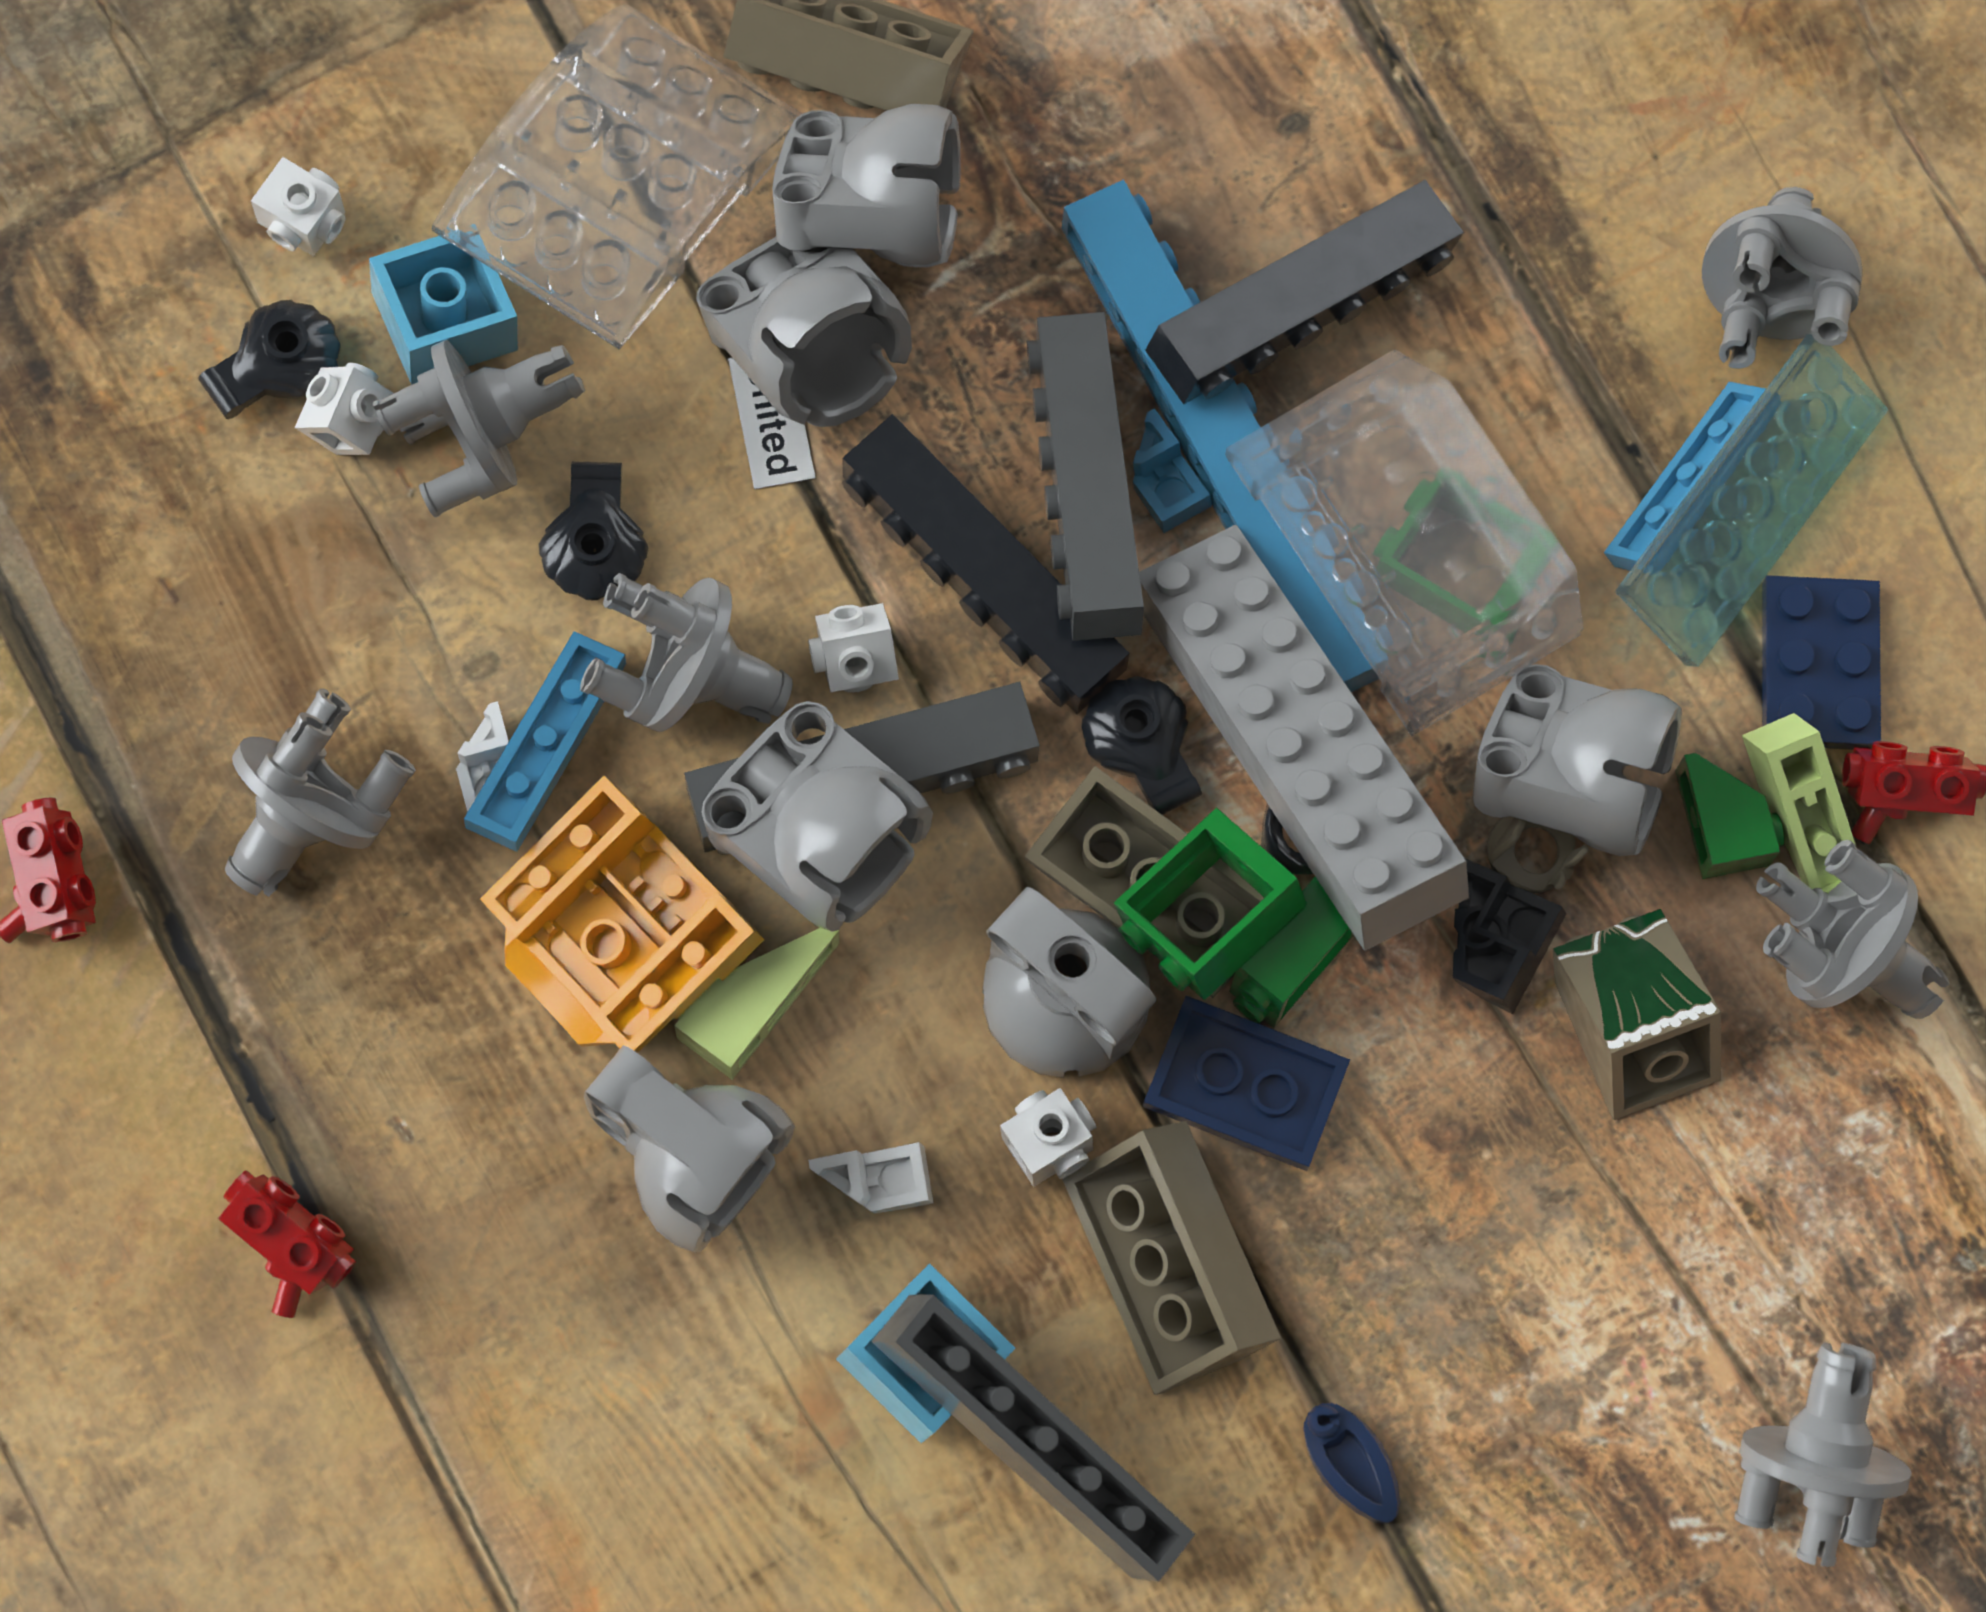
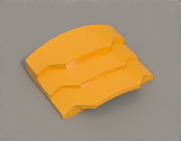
[480,776,765,1053]

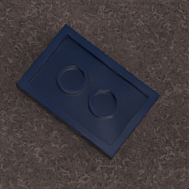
[1762,575,1881,750]
[1142,995,1350,1171]

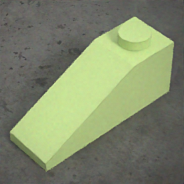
[1742,713,1856,894]
[674,928,839,1080]

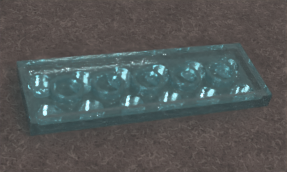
[1614,334,1889,667]

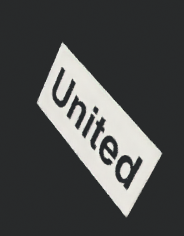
[728,358,815,489]

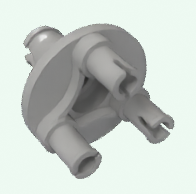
[1702,187,1863,369]
[373,340,585,518]
[580,573,793,732]
[225,688,416,897]
[1756,840,1949,1019]
[1734,1342,1911,1567]

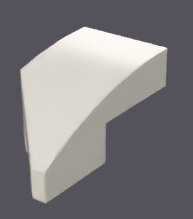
[456,701,509,812]
[808,1142,933,1213]

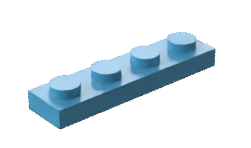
[1604,381,1779,577]
[464,631,626,852]

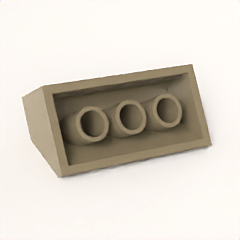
[723,0,974,111]
[1024,766,1264,998]
[1062,1121,1281,1395]

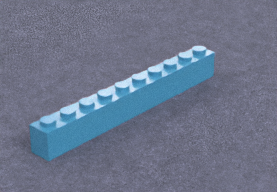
[1062,180,1390,692]

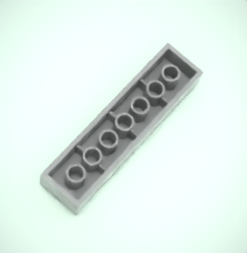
[1139,524,1469,951]

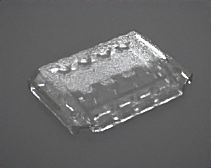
[1225,349,1584,737]

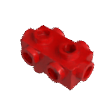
[1842,741,1986,844]
[0,798,96,943]
[218,1170,357,1318]

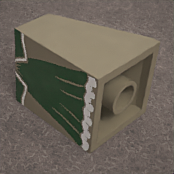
[1553,908,1721,1120]

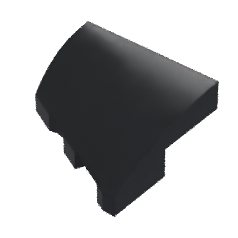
[1453,858,1566,1014]

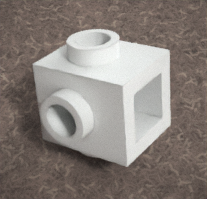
[251,157,345,256]
[295,363,394,455]
[808,603,899,692]
[1000,1088,1096,1187]

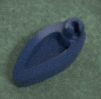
[1303,1403,1401,1524]

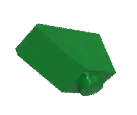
[1675,753,1784,879]

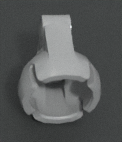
[773,104,961,267]
[696,237,912,427]
[1472,664,1682,856]
[702,701,933,932]
[982,887,1156,1078]
[584,1045,795,1253]

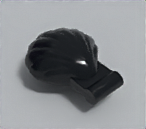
[198,300,341,419]
[539,461,649,601]
[1081,676,1202,815]

